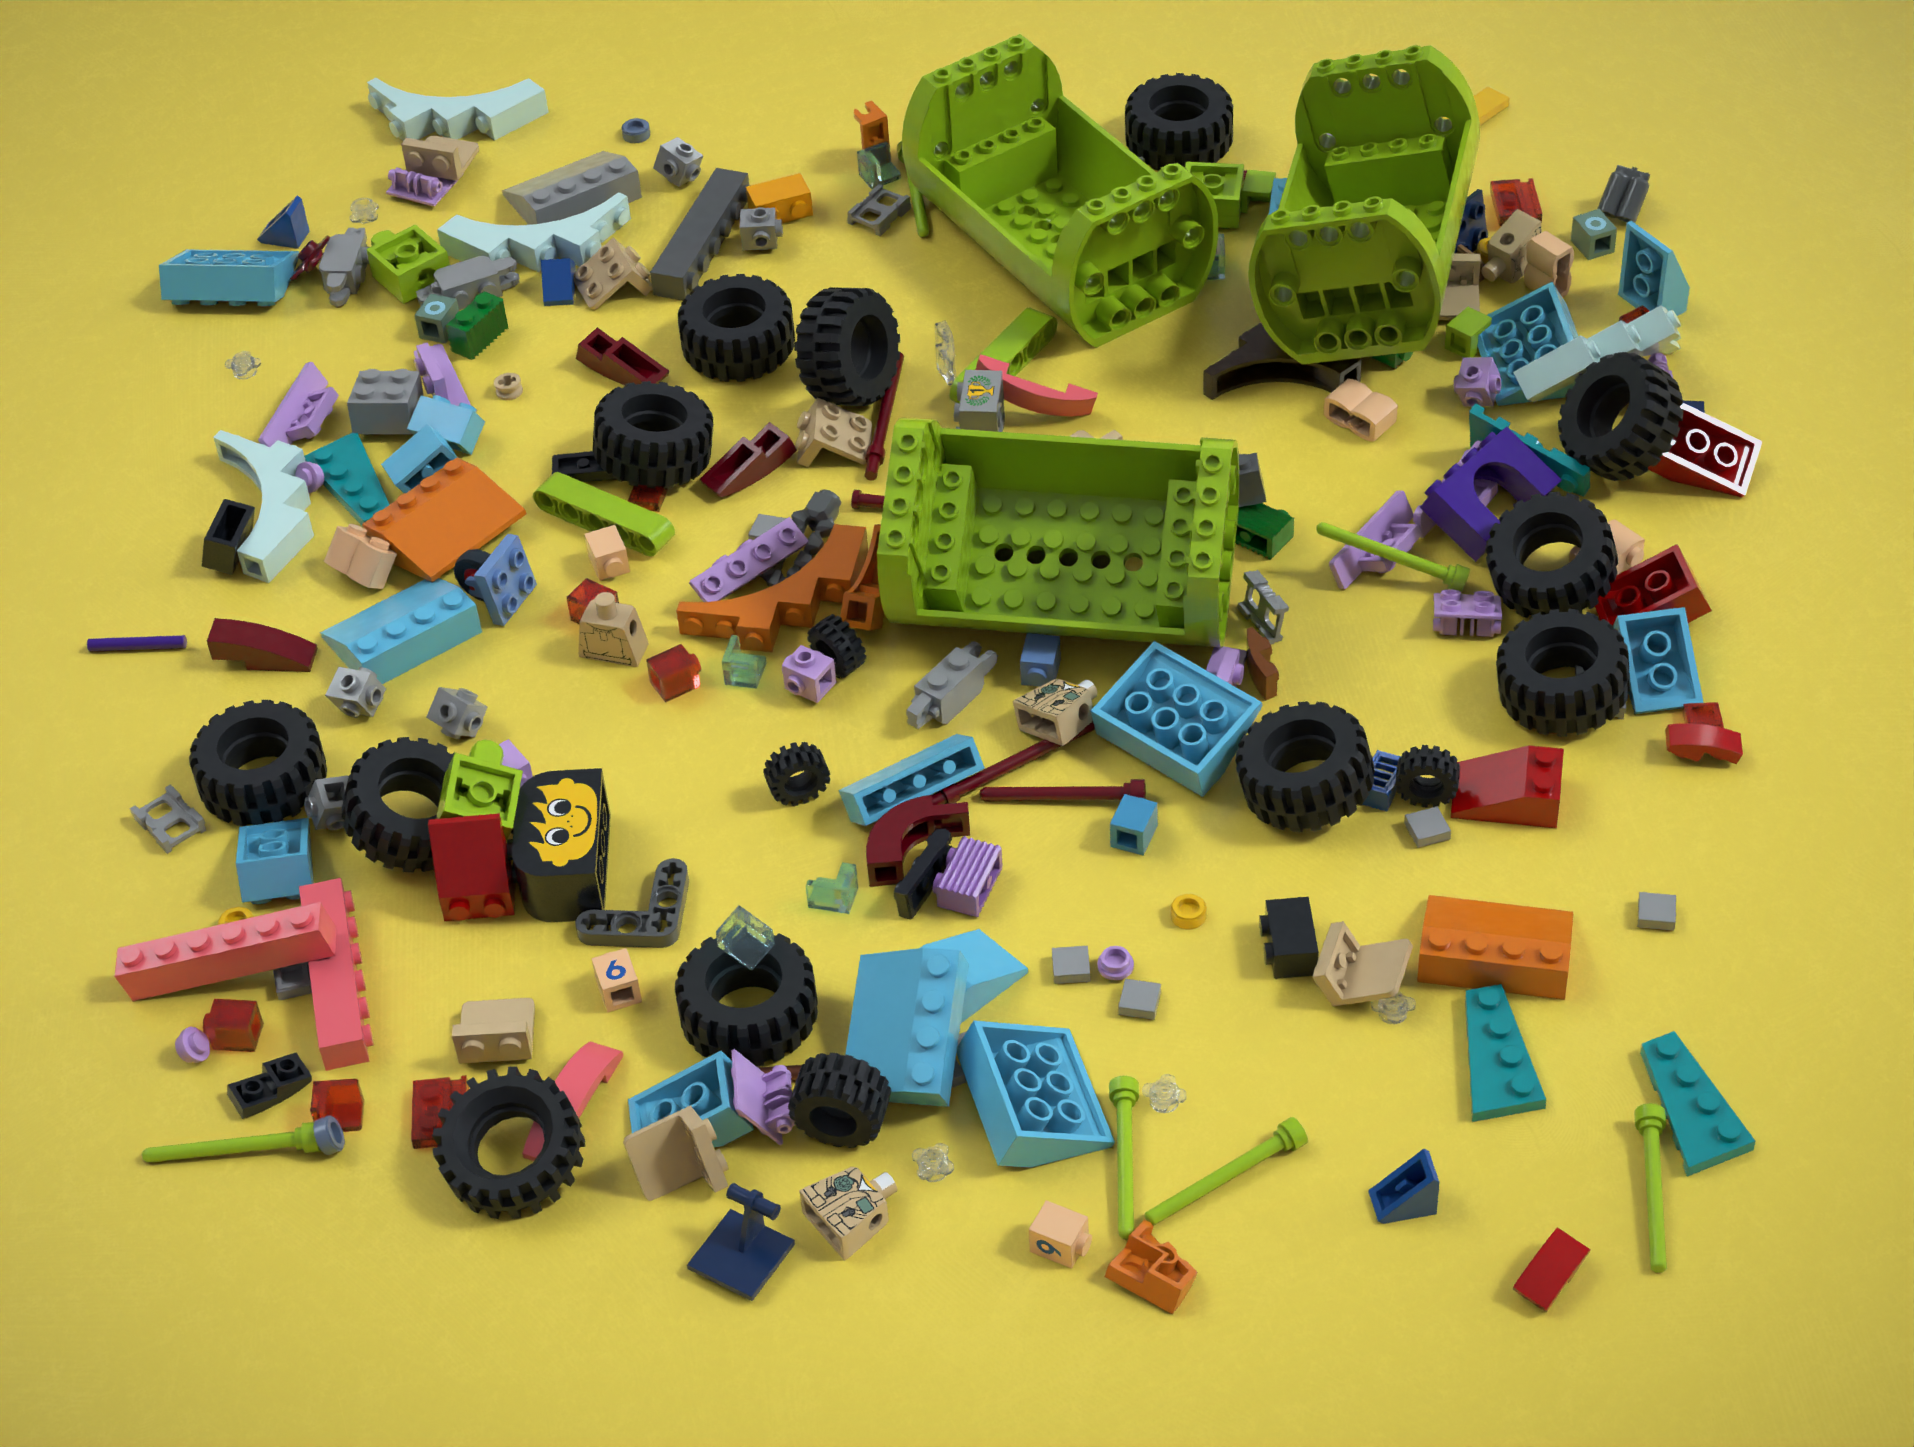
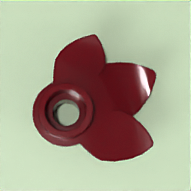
[290,235,330,281]

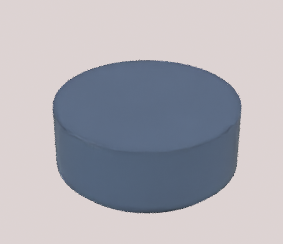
[622,118,650,143]
[313,1115,345,1155]

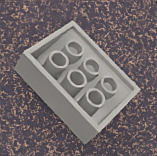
[502,151,642,225]

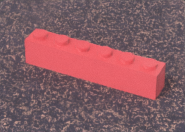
[299,878,374,1071]
[114,902,337,1001]

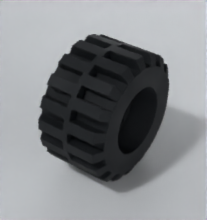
[788,1053,891,1148]

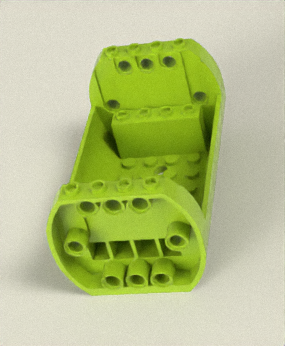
[902,34,1218,348]
[1248,45,1480,364]
[877,418,1239,648]

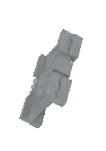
[847,184,911,236]
[1237,570,1289,644]
[130,784,206,854]

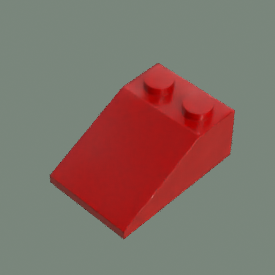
[1648,403,1762,497]
[1595,544,1712,625]
[1451,745,1564,828]
[428,813,516,922]

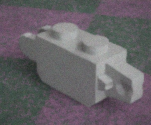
[319,228,369,307]
[416,255,520,310]
[906,641,998,729]

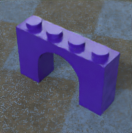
[1420,426,1562,562]

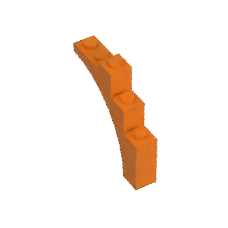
[676,524,868,652]

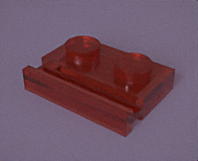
[1490,178,1542,226]
[411,1075,469,1149]

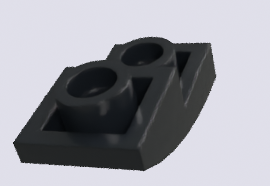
[227,1053,312,1119]

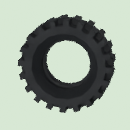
[432,1067,585,1219]

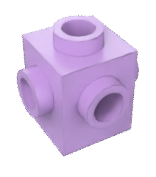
[1453,357,1501,407]
[782,645,837,703]

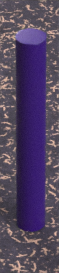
[87,635,187,652]

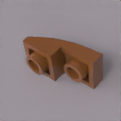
[1247,627,1279,701]

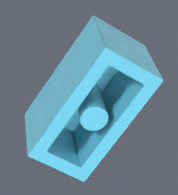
[407,395,485,455]
[381,424,458,493]

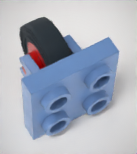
[453,534,537,626]

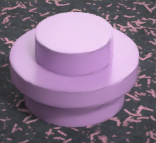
[295,462,324,493]
[1097,946,1134,980]
[175,1027,210,1063]

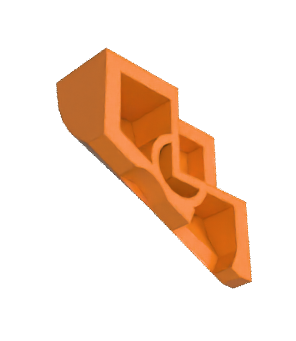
[1104,1219,1198,1315]

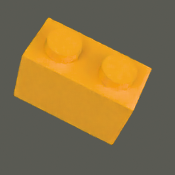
[746,173,813,223]

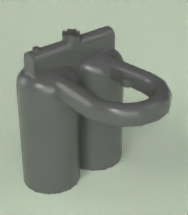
[1597,165,1650,223]

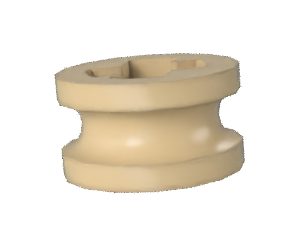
[494,373,523,400]

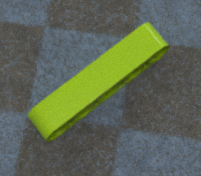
[949,308,1058,403]
[533,472,675,557]

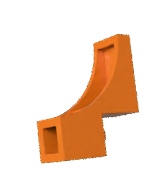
[840,524,884,631]

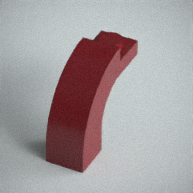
[866,795,970,887]

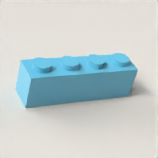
[838,734,985,826]

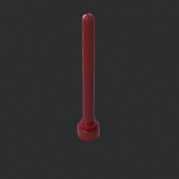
[979,779,1146,801]

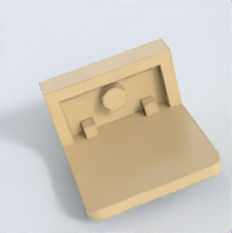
[401,136,479,181]
[574,237,653,310]
[1439,253,1481,320]
[795,397,872,467]
[1312,921,1413,1006]
[452,998,535,1064]
[623,1105,729,1201]

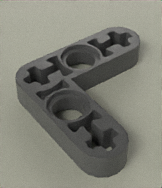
[575,858,689,948]

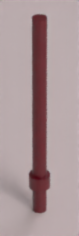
[864,352,904,481]
[932,721,1095,805]

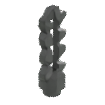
[759,489,841,587]

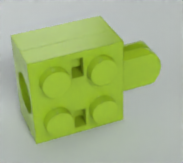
[1185,162,1244,229]
[366,224,450,304]
[436,740,523,841]

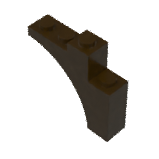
[1203,323,1362,400]

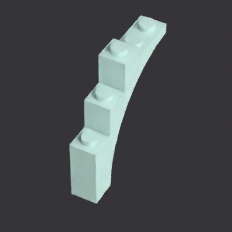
[367,78,549,141]
[437,192,631,272]
[1513,306,1681,402]
[213,430,314,583]

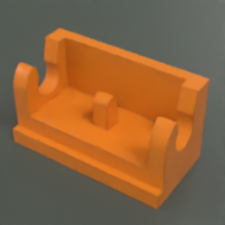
[854,100,891,172]

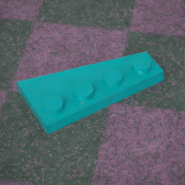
[1469,403,1590,497]
[304,433,390,527]
[1465,984,1546,1122]
[1640,1031,1756,1177]

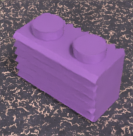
[933,836,1003,917]

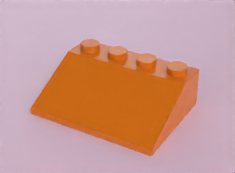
[362,458,527,582]
[1417,895,1573,1000]

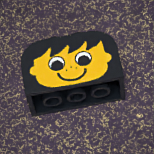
[507,768,611,922]

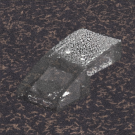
[934,320,956,386]

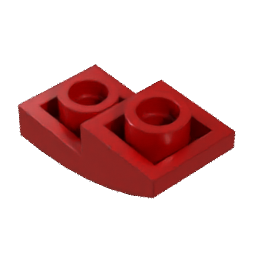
[1665,723,1743,764]
[1513,1227,1591,1313]

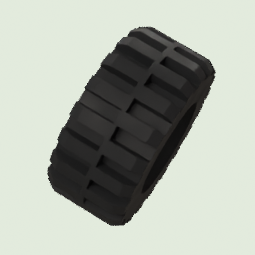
[1125,73,1233,171]
[678,274,795,382]
[794,287,901,406]
[1558,352,1683,481]
[592,381,714,489]
[1485,492,1618,618]
[1496,609,1630,737]
[189,700,327,826]
[1235,701,1375,832]
[341,737,455,873]
[675,927,818,1067]

